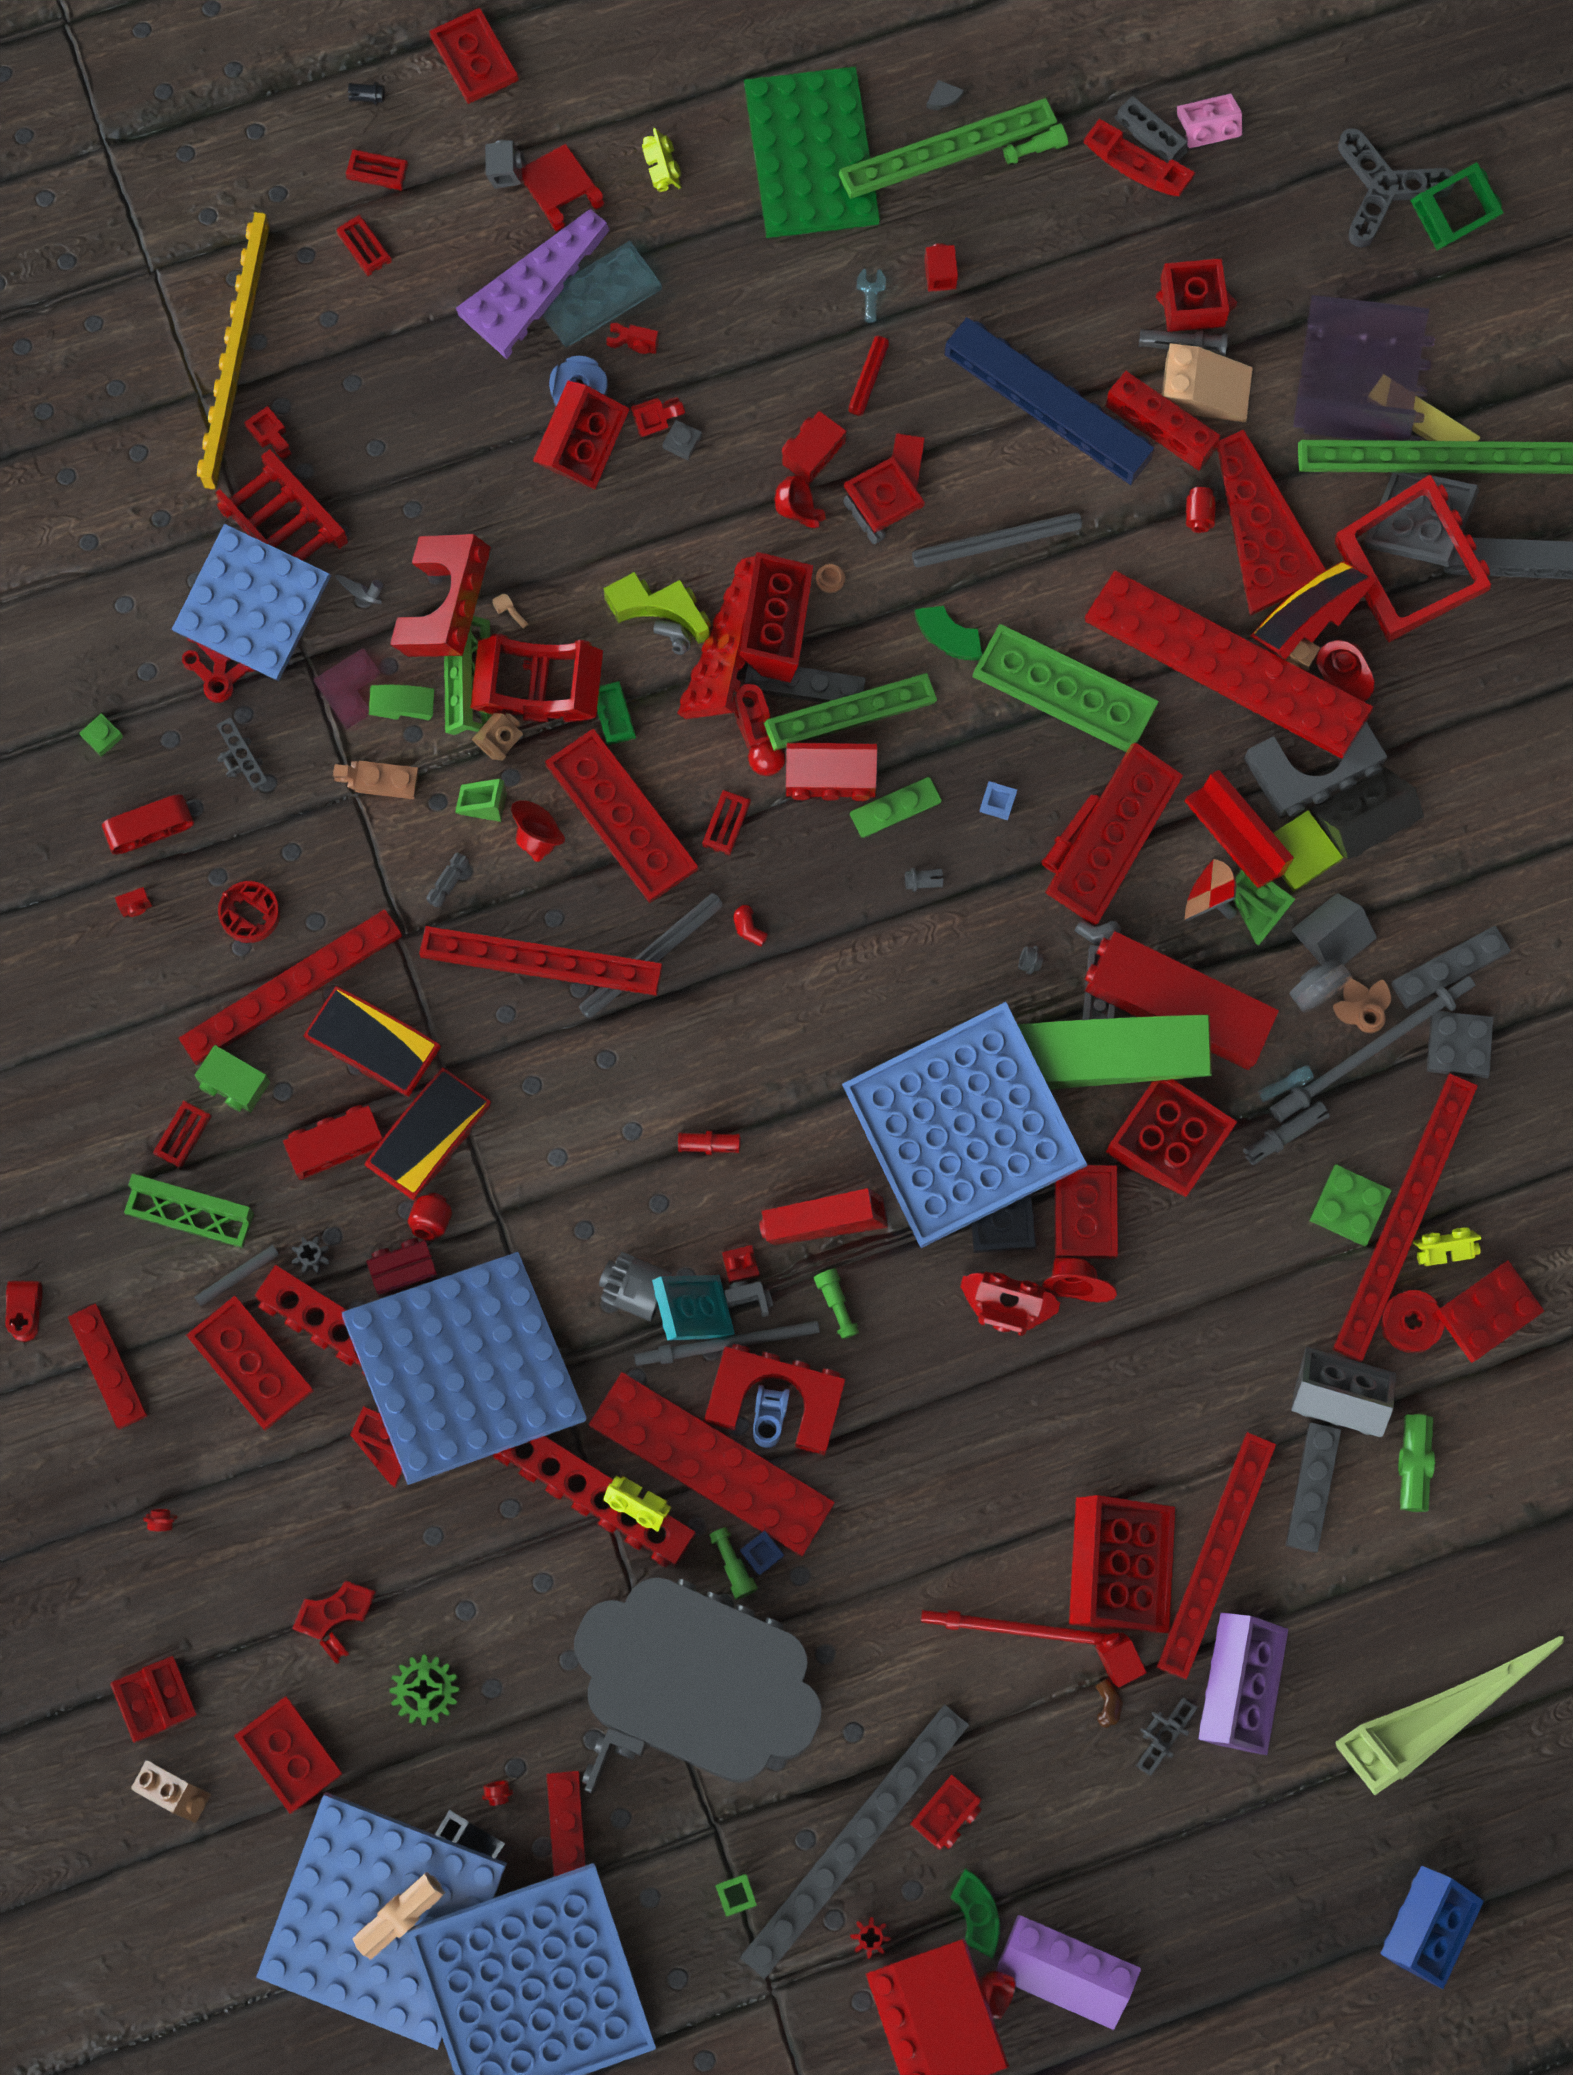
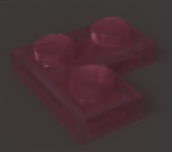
[313,648,380,730]

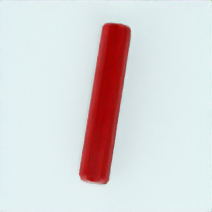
[848,336,889,416]

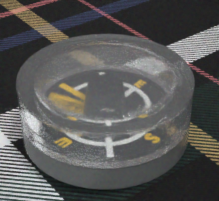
[1289,957,1352,1013]

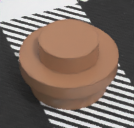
[816,564,845,593]

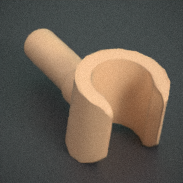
[493,594,529,629]

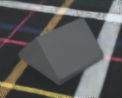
[1291,893,1377,966]

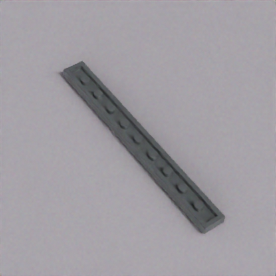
[740,1704,969,1979]

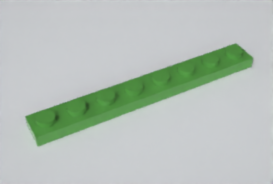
[839,98,1058,199]

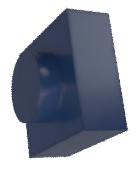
[740,1531,784,1576]

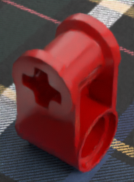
[5,1281,43,1342]

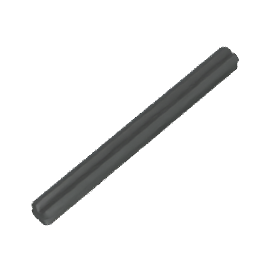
[912,512,1082,568]
[579,893,723,1018]

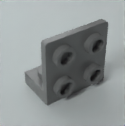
[582,1728,647,1794]

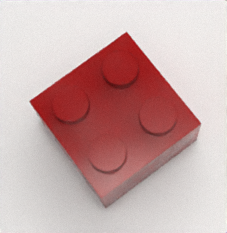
[1160,258,1229,332]

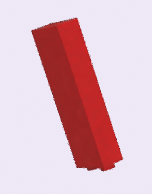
[1084,931,1279,1070]

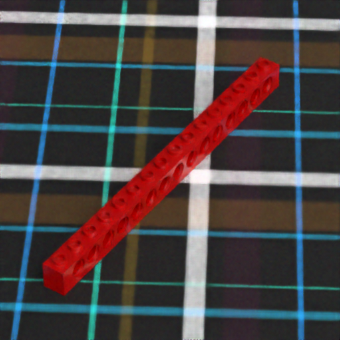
[254,1265,696,1568]

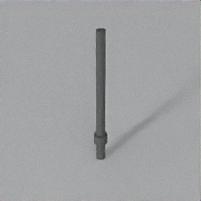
[634,1321,819,1366]

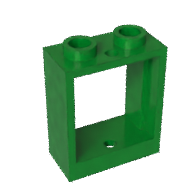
[1410,162,1504,251]

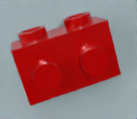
[910,1774,982,1850]

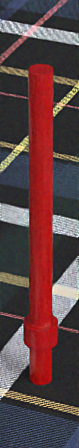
[921,1610,1109,1645]

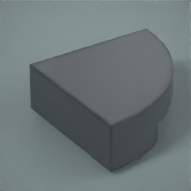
[926,80,964,110]

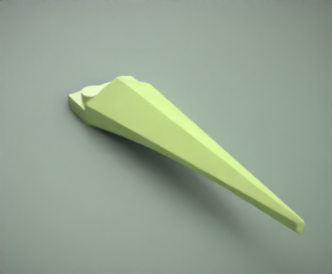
[1335,1636,1564,1795]

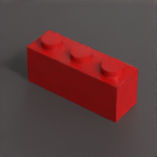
[283,1105,383,1180]

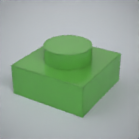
[79,713,123,757]

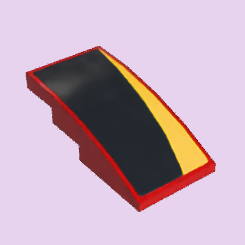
[1250,560,1376,659]
[303,986,442,1097]
[364,1067,491,1201]

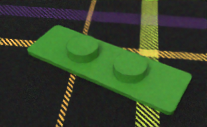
[850,777,941,838]

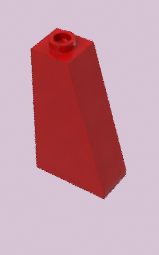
[759,1188,888,1245]

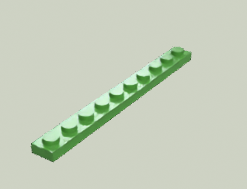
[1298,440,1573,474]

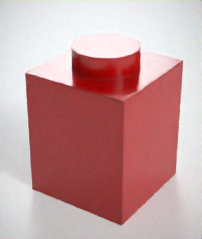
[924,243,958,292]
[1095,1632,1146,1688]

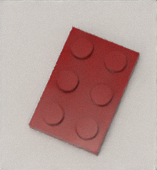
[429,8,518,104]
[1055,1165,1118,1259]
[1435,1260,1544,1363]
[234,1696,343,1814]

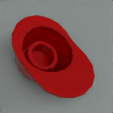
[1316,639,1375,702]
[511,800,565,862]
[1042,1257,1117,1303]

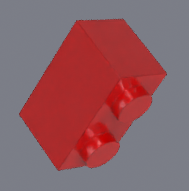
[782,411,846,485]

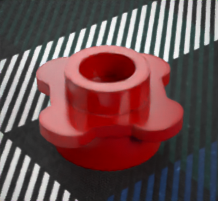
[143,1509,177,1531]

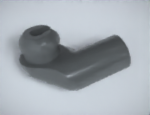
[653,619,691,655]
[1074,919,1121,946]

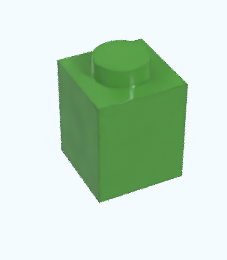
[715,1874,757,1917]

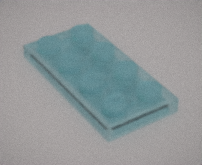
[543,241,662,348]

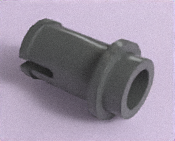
[905,868,943,892]

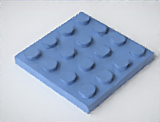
[172,524,331,682]

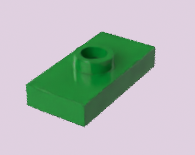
[597,681,636,746]

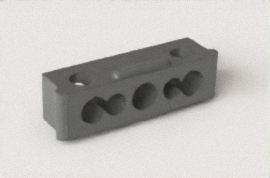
[1114,96,1188,163]

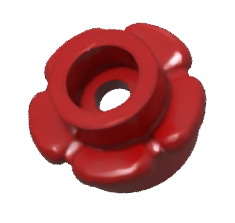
[482,1780,513,1806]

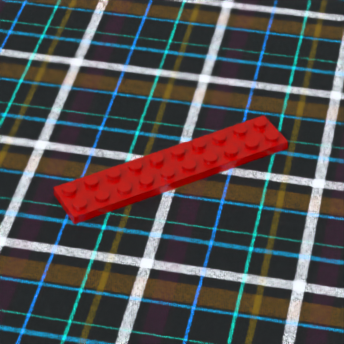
[1085,571,1373,759]

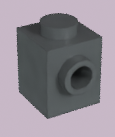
[485,140,525,189]

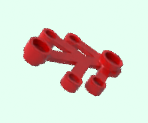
[182,637,255,703]

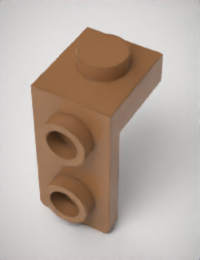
[131,1761,211,1823]

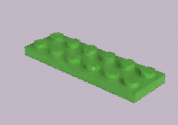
[972,624,1159,752]

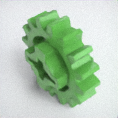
[389,1655,460,1726]

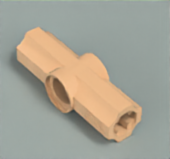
[353,1872,445,1960]

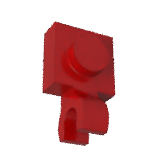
[606,323,659,354]
[631,397,685,437]
[244,406,292,461]

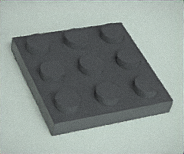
[1364,472,1479,567]

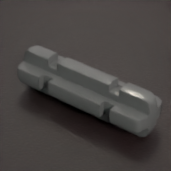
[843,494,886,544]
[426,852,469,908]

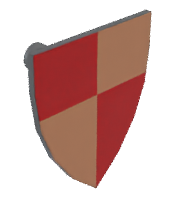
[1184,859,1237,921]

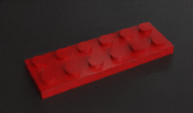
[545,728,698,903]
[1045,742,1183,925]

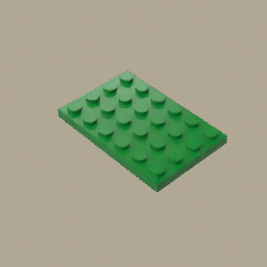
[744,67,880,238]

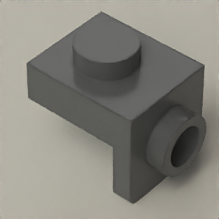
[725,1281,773,1317]

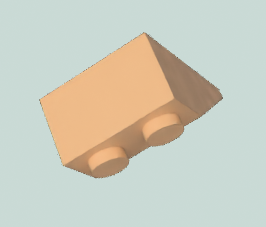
[1162,343,1253,422]

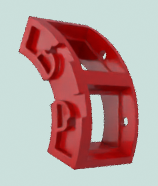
[470,634,603,722]

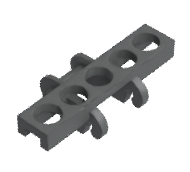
[216,717,268,791]
[1136,1697,1198,1776]

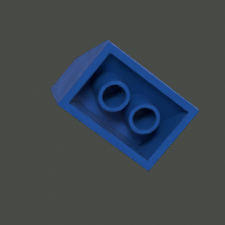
[1381,1866,1484,1989]

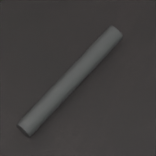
[194,1245,279,1307]

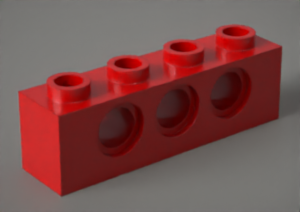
[1105,370,1221,471]

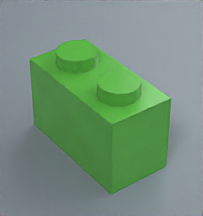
[195,1045,270,1113]

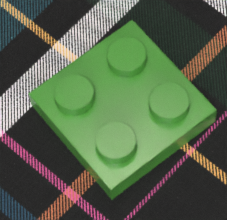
[1309,1164,1391,1247]

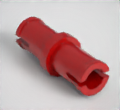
[678,1131,741,1155]

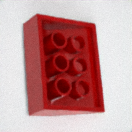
[1069,1495,1175,1634]
[866,1938,1009,2075]

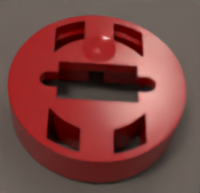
[218,881,280,943]

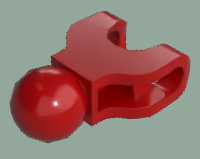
[732,684,786,776]

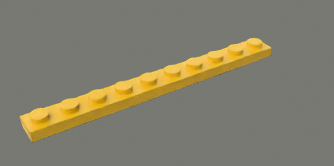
[197,212,270,490]

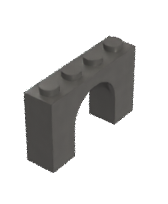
[1244,722,1387,819]

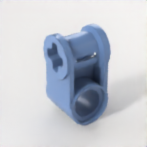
[753,1385,790,1448]

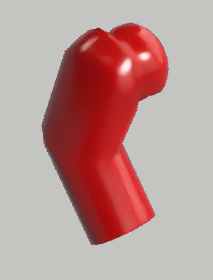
[733,905,768,947]

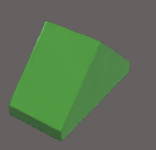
[455,779,507,822]

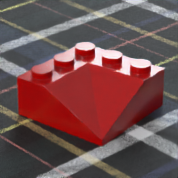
[1106,1079,1237,1197]

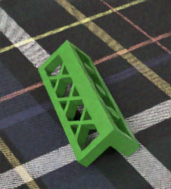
[444,616,492,735]
[124,1173,254,1248]

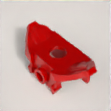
[960,1271,1060,1336]

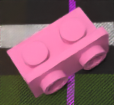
[1177,94,1242,148]

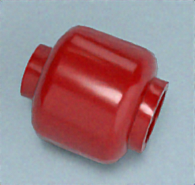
[407,1193,452,1241]

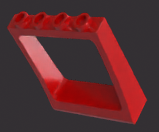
[1335,474,1491,643]

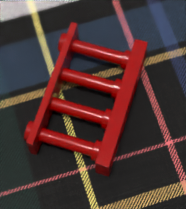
[215,449,348,561]

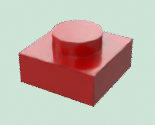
[115,887,152,917]

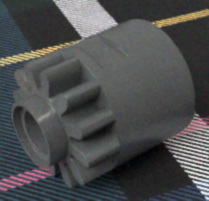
[599,1252,672,1322]

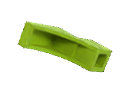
[603,572,711,644]

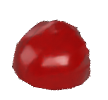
[774,476,826,528]

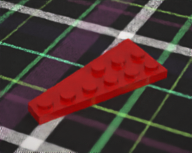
[1217,429,1326,616]
[677,556,755,719]

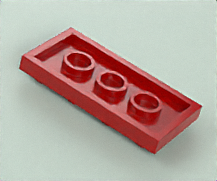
[186,1295,314,1431]

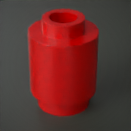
[1186,487,1216,533]

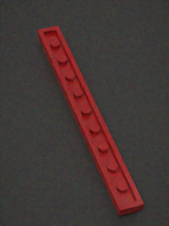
[1332,1073,1478,1363]

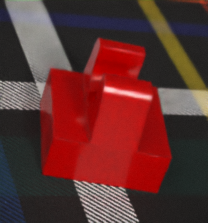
[722,1245,759,1284]

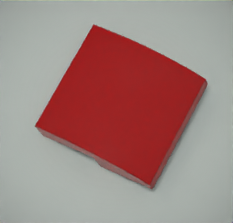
[110,1656,197,1743]

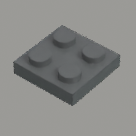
[1426,1011,1493,1078]

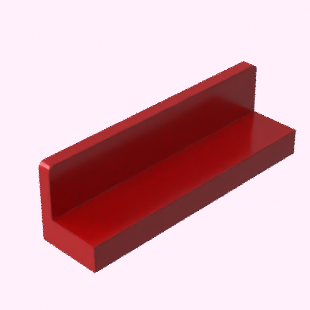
[1184,770,1294,888]

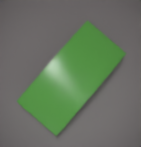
[369,685,434,720]

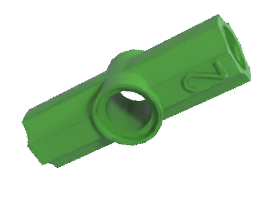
[1398,1414,1435,1512]

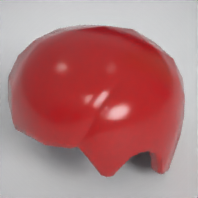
[979,1971,1016,2019]

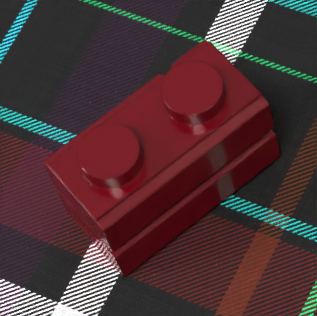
[366,1238,439,1299]

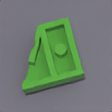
[1234,870,1295,945]

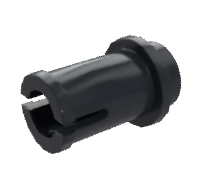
[348,82,385,105]

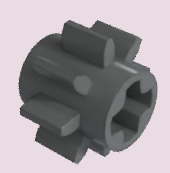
[292,1236,330,1275]

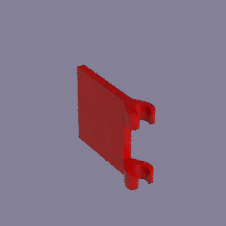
[522,144,604,231]

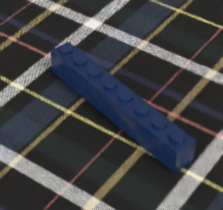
[945,317,1154,485]

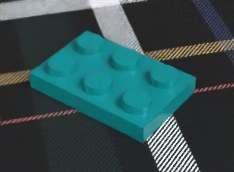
[652,1275,735,1341]

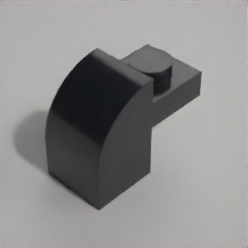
[435,1810,512,1862]

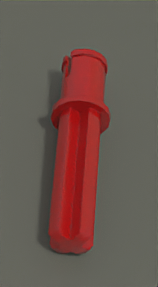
[1041,795,1100,873]

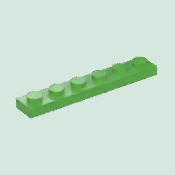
[764,673,937,751]

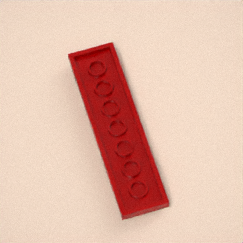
[589,1372,835,1557]

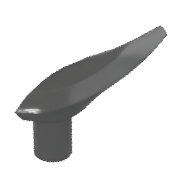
[335,574,384,604]

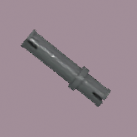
[1243,1101,1329,1165]

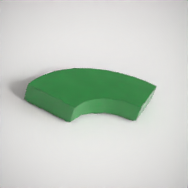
[914,605,982,661]
[950,1868,1000,1959]

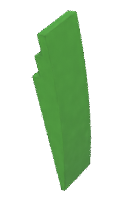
[1018,1015,1212,1090]

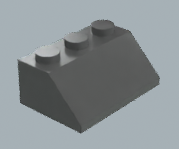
[1291,1347,1396,1437]

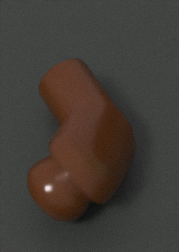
[1095,1678,1123,1728]

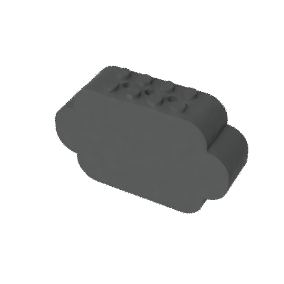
[574,1578,821,1783]

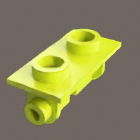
[642,128,681,192]
[1413,1228,1481,1267]
[603,1476,671,1532]

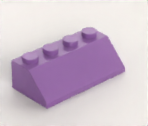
[1199,1613,1289,1755]
[995,1915,1141,2030]

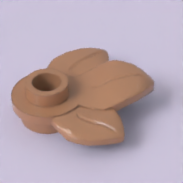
[1333,978,1391,1034]

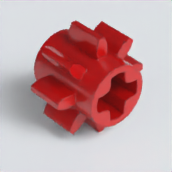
[850,1917,891,1959]

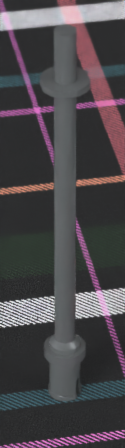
[1270,976,1475,1123]

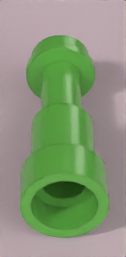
[1003,123,1068,164]
[813,1268,859,1340]
[709,1527,758,1600]

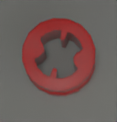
[319,1632,350,1665]

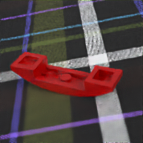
[1084,119,1195,196]

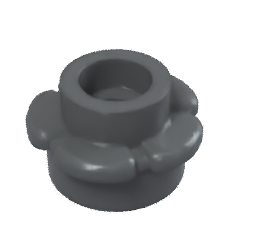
[1018,946,1043,975]

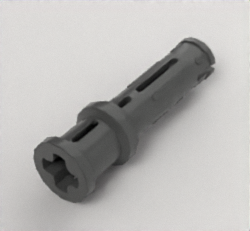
[1139,328,1228,357]

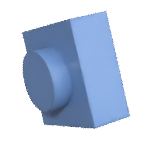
[979,781,1017,820]

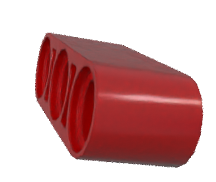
[102,794,194,854]

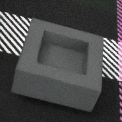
[663,420,702,461]

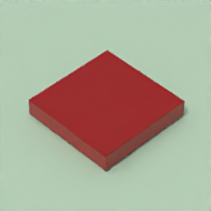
[844,456,925,533]

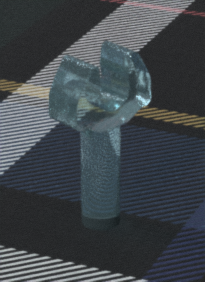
[857,269,886,323]
[1258,1065,1314,1102]

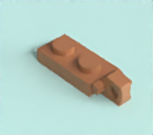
[333,761,419,799]

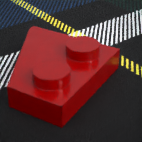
[350,1406,403,1488]

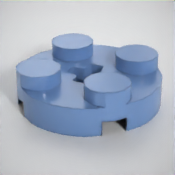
[549,356,608,406]

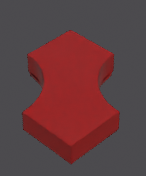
[292,1581,376,1641]

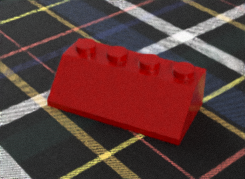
[739,552,814,683]

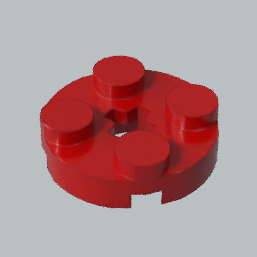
[1381,1290,1445,1353]

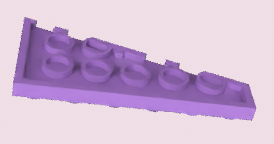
[456,209,610,359]

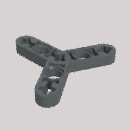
[1338,128,1455,247]

